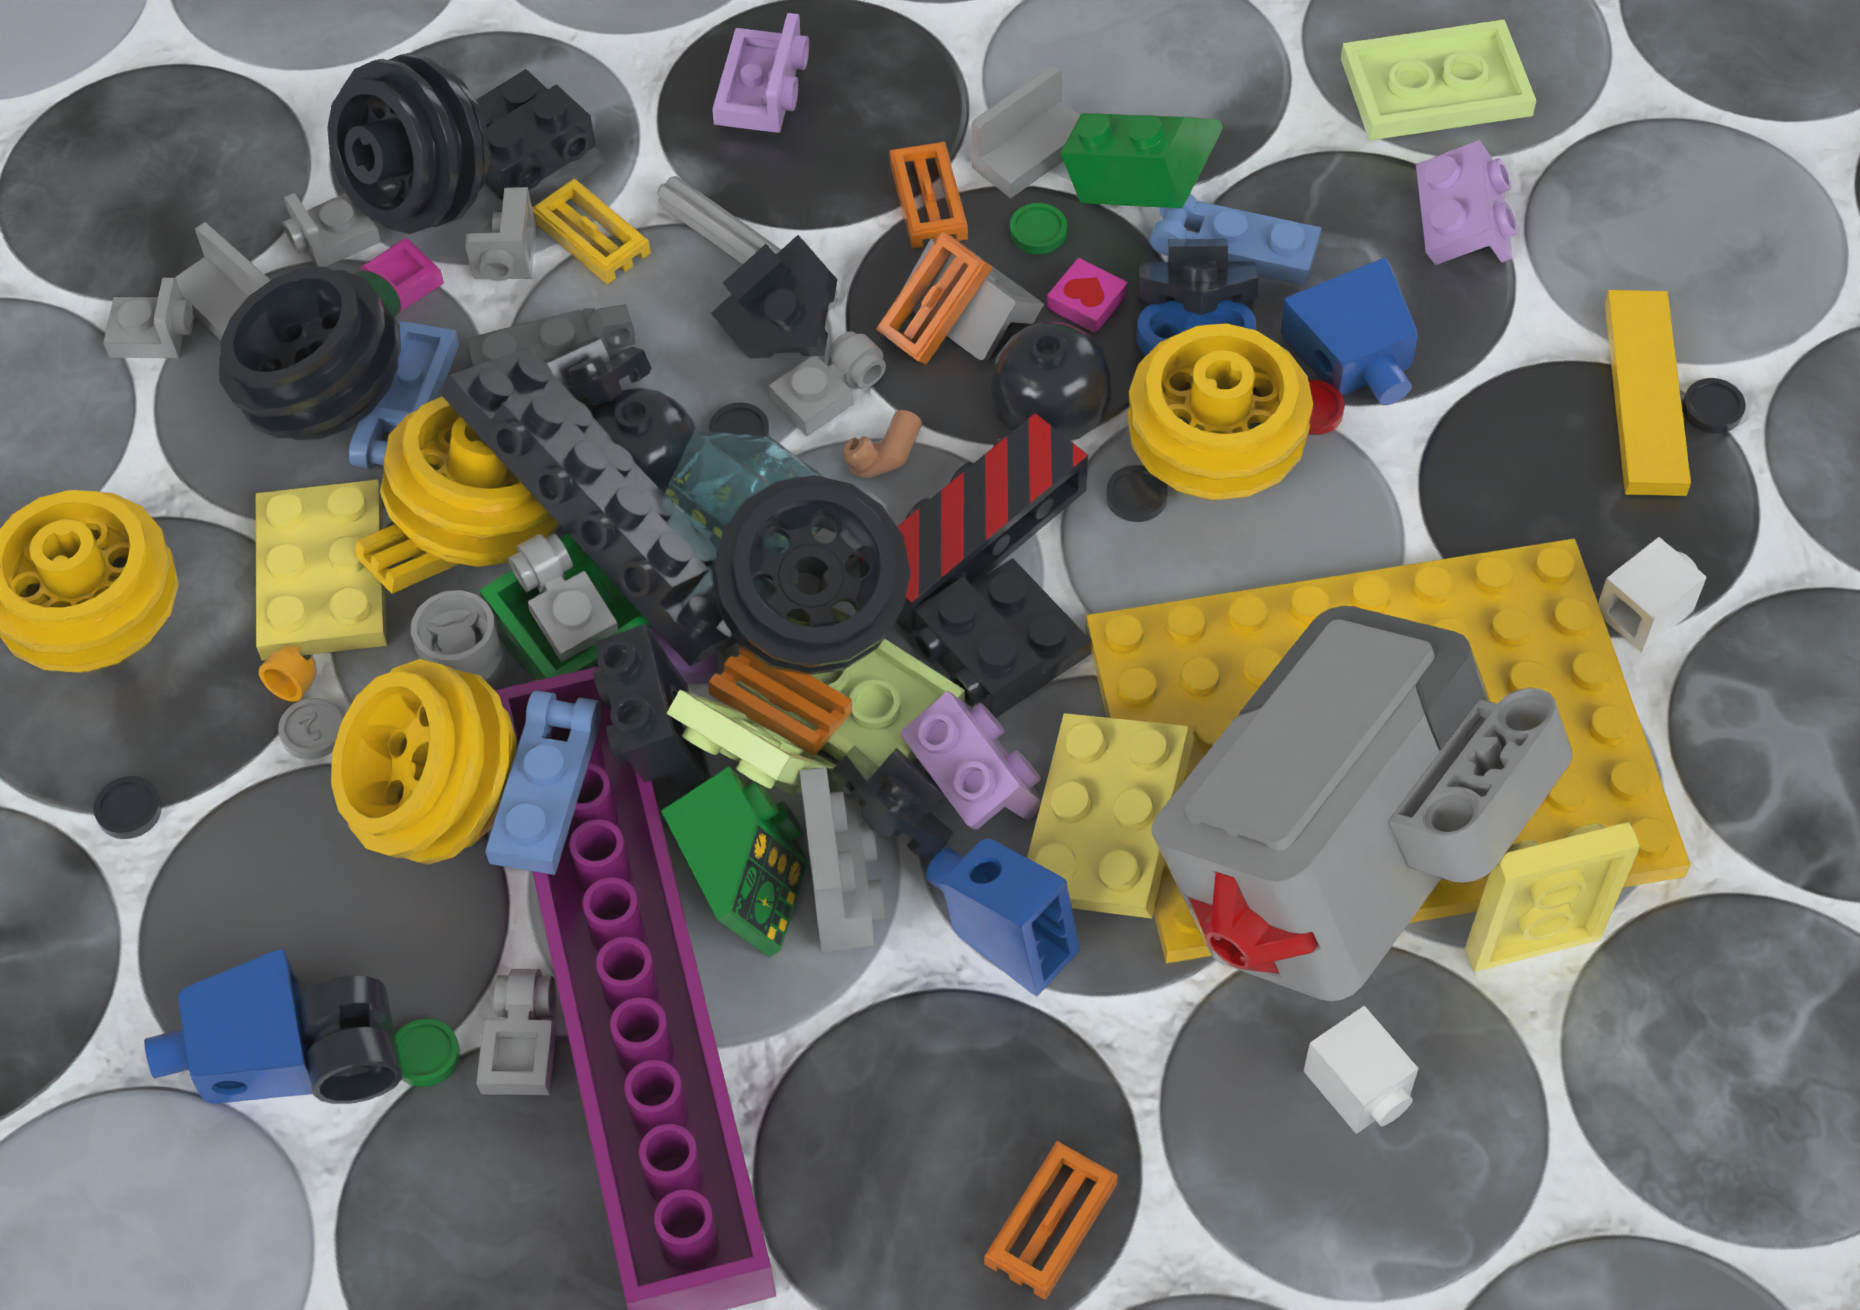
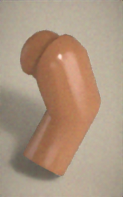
[842,410,922,479]

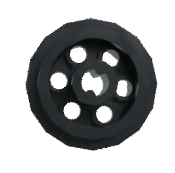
[327,53,490,234]
[219,267,401,440]
[713,475,911,675]

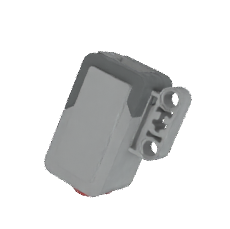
[1152,606,1572,1001]

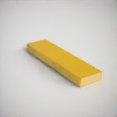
[1605,290,1691,496]

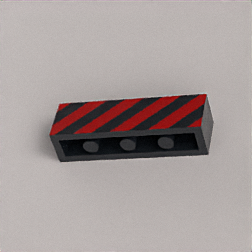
[858,413,1088,635]

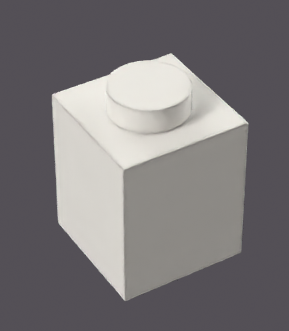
[1598,537,1706,653]
[1304,1006,1419,1134]

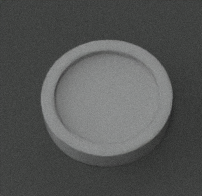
[278,698,343,760]

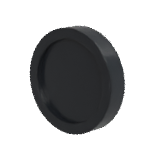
[1682,378,1746,433]
[709,402,770,458]
[1106,465,1168,522]
[94,776,162,839]

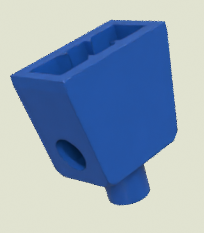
[1280,257,1418,405]
[926,838,1080,997]
[144,948,313,1104]

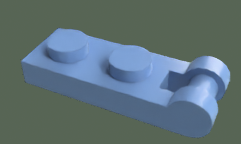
[1150,194,1322,286]
[349,321,459,469]
[485,690,602,875]

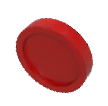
[1308,380,1345,435]

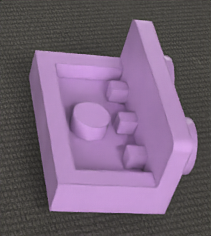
[712,13,809,133]
[1416,140,1517,265]
[901,691,1042,829]

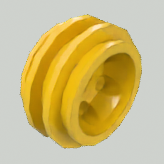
[1127,324,1313,500]
[380,396,560,567]
[0,490,179,673]
[331,659,517,865]

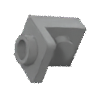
[465,187,537,281]
[282,193,381,267]
[103,278,193,358]

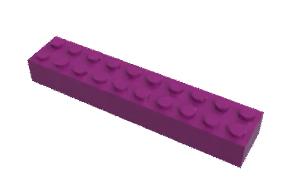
[495,666,777,1310]

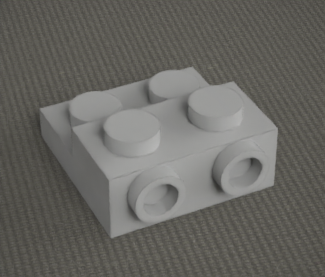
[799,767,885,953]

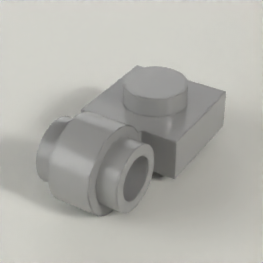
[768,331,886,436]
[508,533,618,663]
[476,969,556,1095]

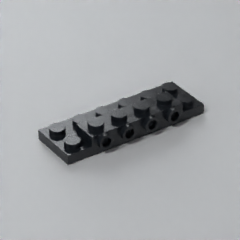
[439,348,737,667]

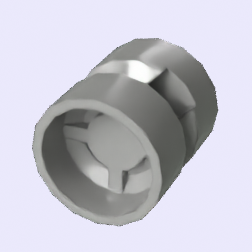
[411,590,507,690]

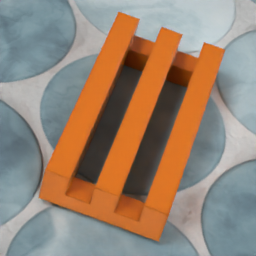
[890,141,968,249]
[876,231,993,365]
[708,646,852,756]
[984,1141,1118,1300]

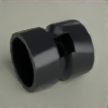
[297,975,402,1104]

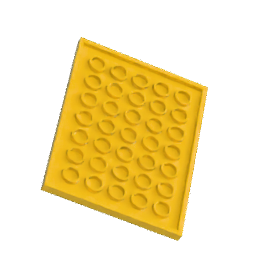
[1085,539,1691,964]

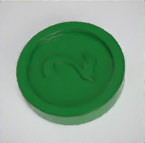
[1010,203,1067,254]
[395,1018,460,1087]

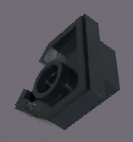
[711,235,838,358]
[1138,239,1259,315]
[544,337,652,406]
[831,746,953,860]

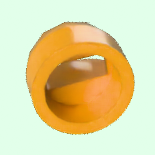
[259,646,317,702]

